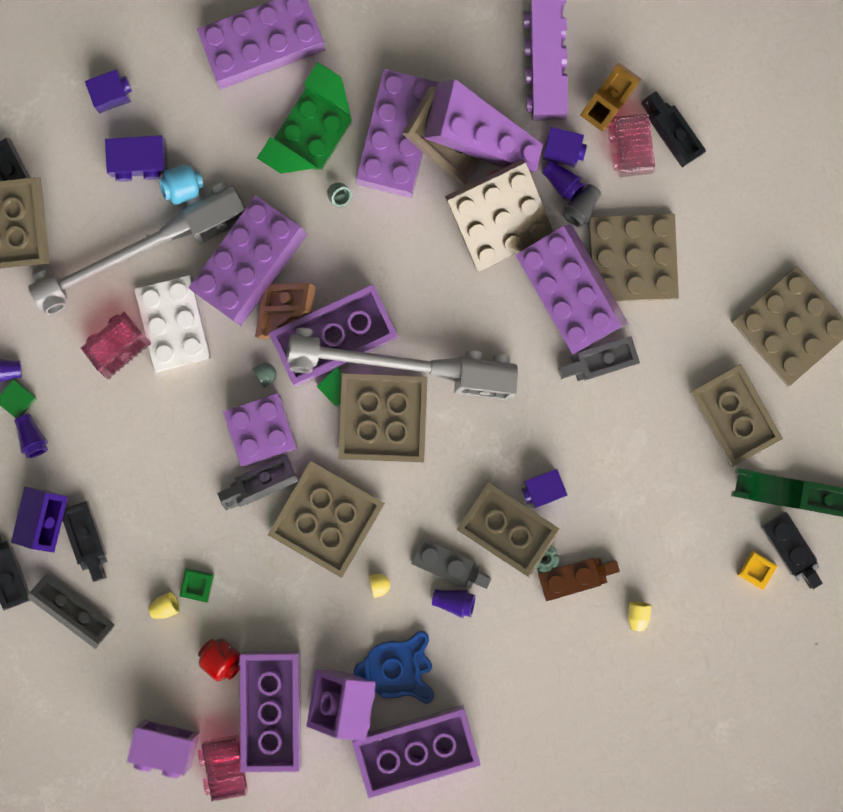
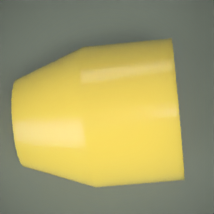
[148,592,180,619]
[627,601,652,631]

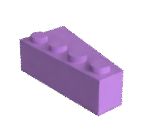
[523,0,568,120]
[424,79,543,172]

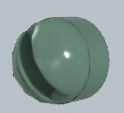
[327,182,352,207]
[252,363,276,388]

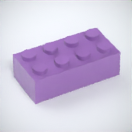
[197,0,326,90]
[356,69,438,198]
[188,195,307,326]
[516,224,628,354]
[269,284,398,387]
[240,651,302,772]
[352,705,480,798]

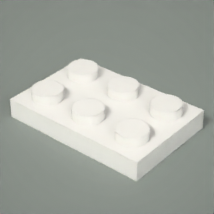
[135,275,211,372]

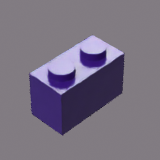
[105,135,168,182]
[11,486,68,553]

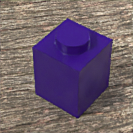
[85,69,132,114]
[542,127,587,167]
[521,469,568,508]

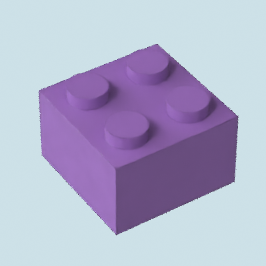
[223,393,298,467]
[306,669,376,741]
[127,720,200,778]

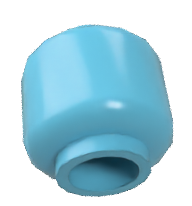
[159,164,203,205]

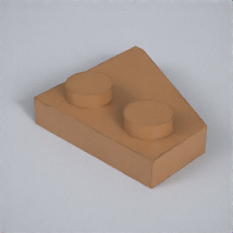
[255,283,316,340]

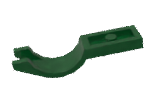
[731,468,843,517]

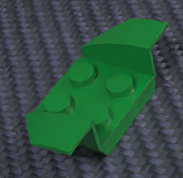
[257,62,352,174]

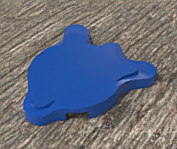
[354,631,434,704]

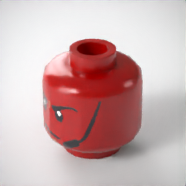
[198,638,240,682]

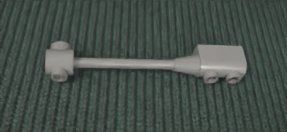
[28,183,245,315]
[286,328,518,400]

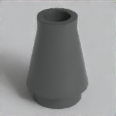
[563,184,601,227]

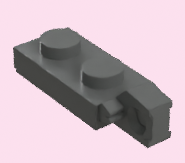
[558,336,640,381]
[217,455,298,510]
[411,538,491,589]

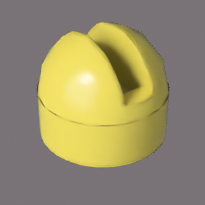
[368,573,390,598]

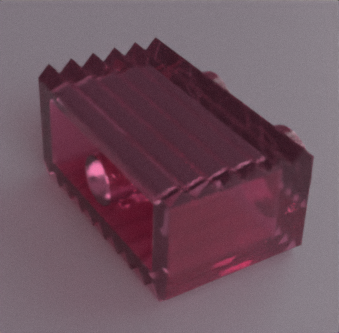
[608,113,656,178]
[80,311,151,379]
[198,735,248,802]

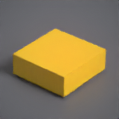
[737,551,778,590]

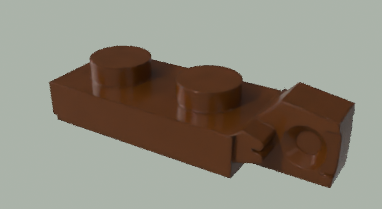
[538,558,620,602]

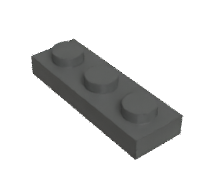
[27,574,115,649]

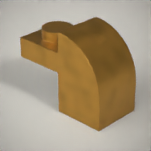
[580,63,642,132]

